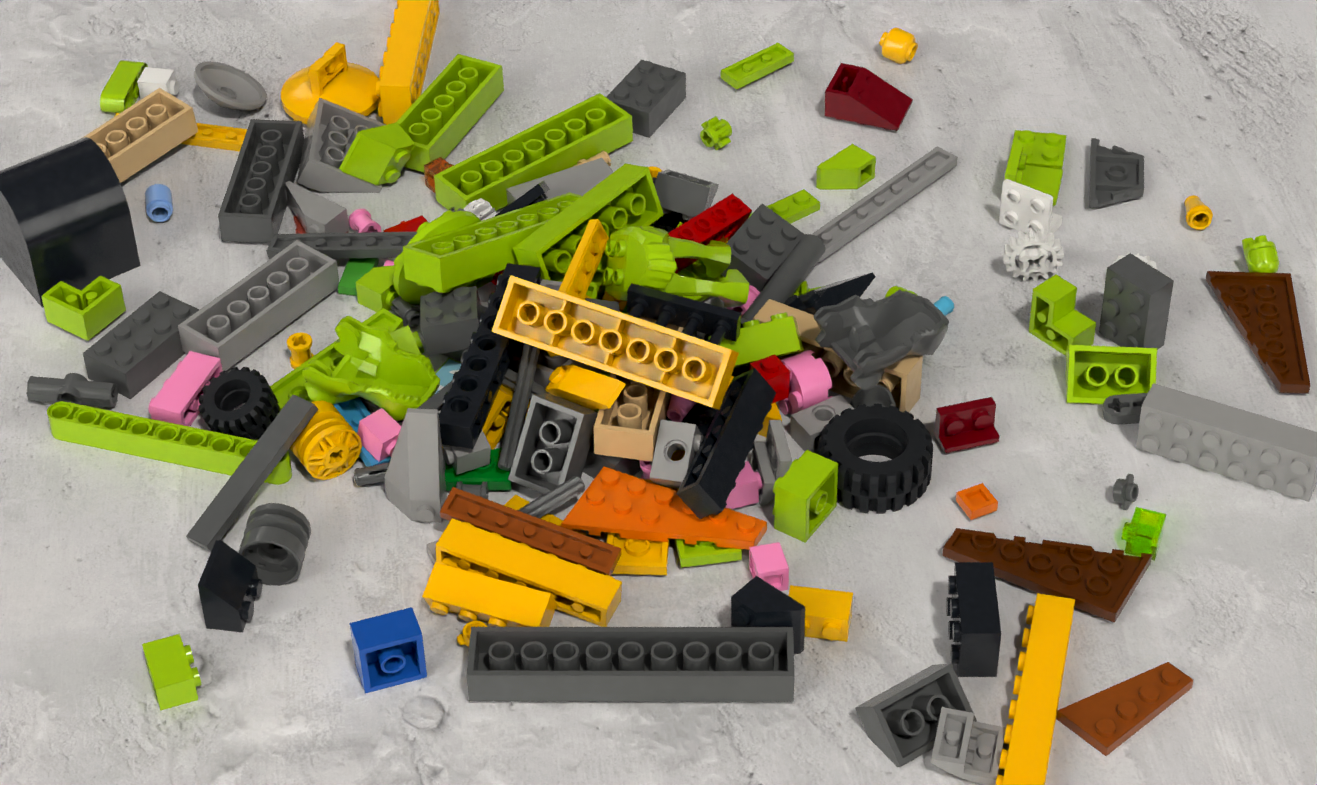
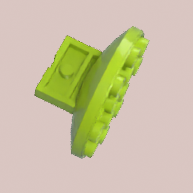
[393,210,493,305]

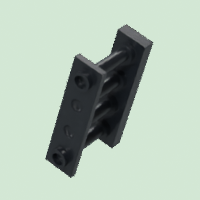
[627,283,741,346]

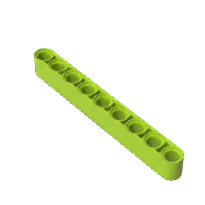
[47,401,292,485]

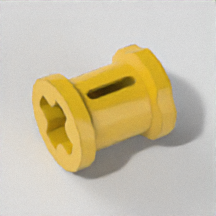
[287,332,314,369]

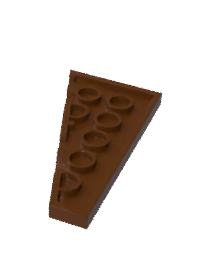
[1205,271,1310,394]
[942,528,1152,623]

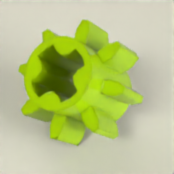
[700,116,732,150]

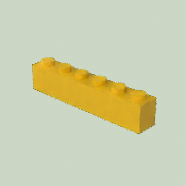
[436,518,622,627]

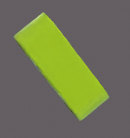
[100,60,148,113]

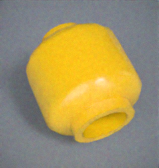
[879,27,918,64]

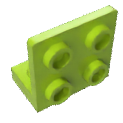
[1005,142,1063,206]

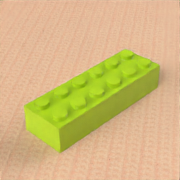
[396,54,504,174]
[513,163,664,282]

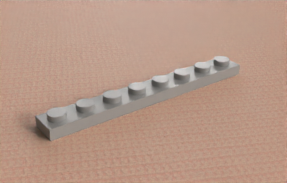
[812,146,958,263]

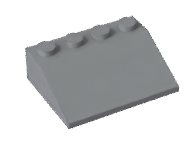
[297,98,386,193]

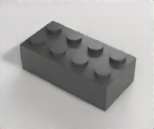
[83,291,199,399]

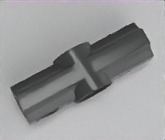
[26,373,118,408]

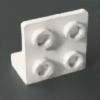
[999,179,1063,235]

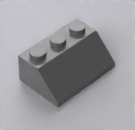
[855,664,977,767]

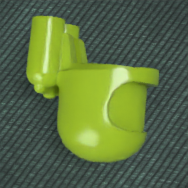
[1242,235,1279,273]

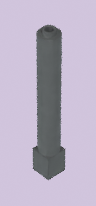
[731,234,826,377]

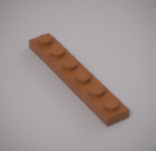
[440,487,622,576]

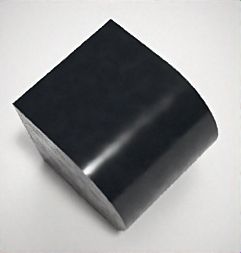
[0,137,141,307]

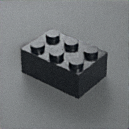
[946,562,1001,677]

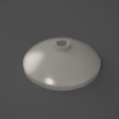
[194,61,267,110]

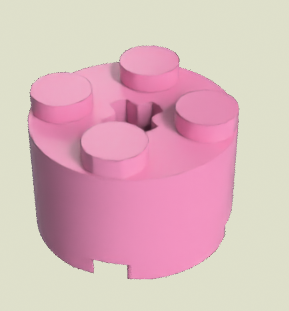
[778,350,832,415]

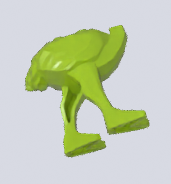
[596,226,749,307]

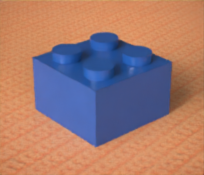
[349,607,427,694]

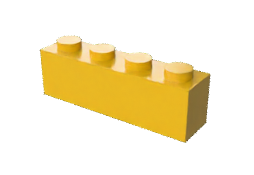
[422,562,557,627]

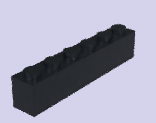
[677,368,776,519]

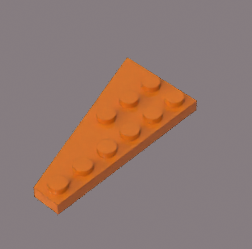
[561,466,767,550]

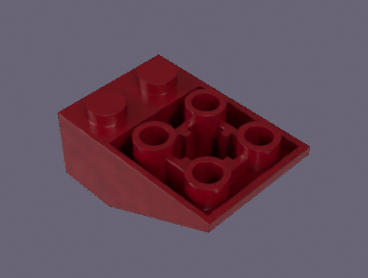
[825,63,913,131]

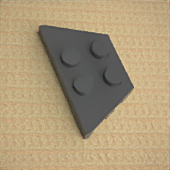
[1089,138,1144,208]

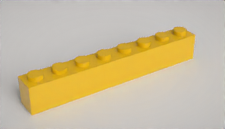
[996,593,1075,785]

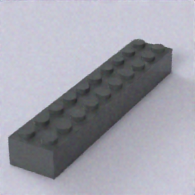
[466,627,795,702]

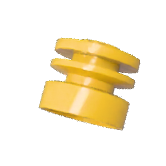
[290,400,362,480]

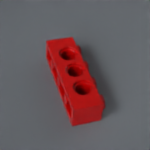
[668,193,752,274]

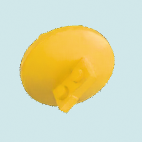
[281,42,381,124]

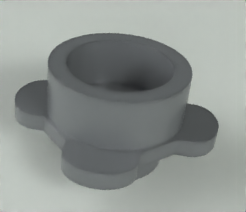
[1113,474,1139,510]

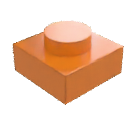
[956,483,998,520]

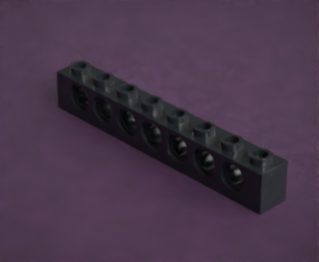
[439,263,542,449]

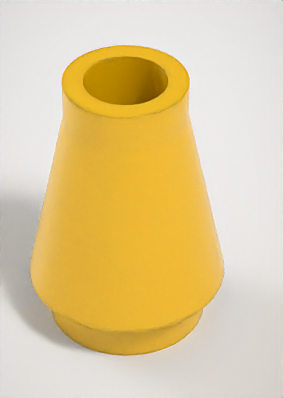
[1184,195,1213,230]

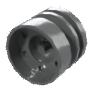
[238,503,311,586]

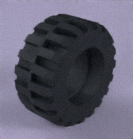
[818,404,933,514]

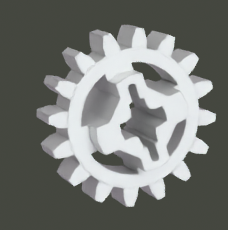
[1003,228,1064,281]

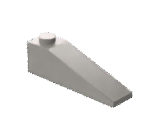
[384,408,447,523]

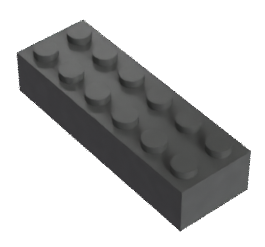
[218,119,304,243]

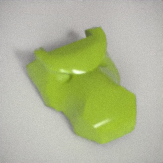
[301,316,440,421]

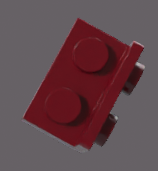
[934,397,1000,453]

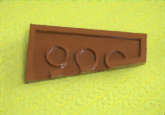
[1056,662,1193,756]

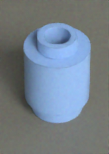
[145,184,173,222]

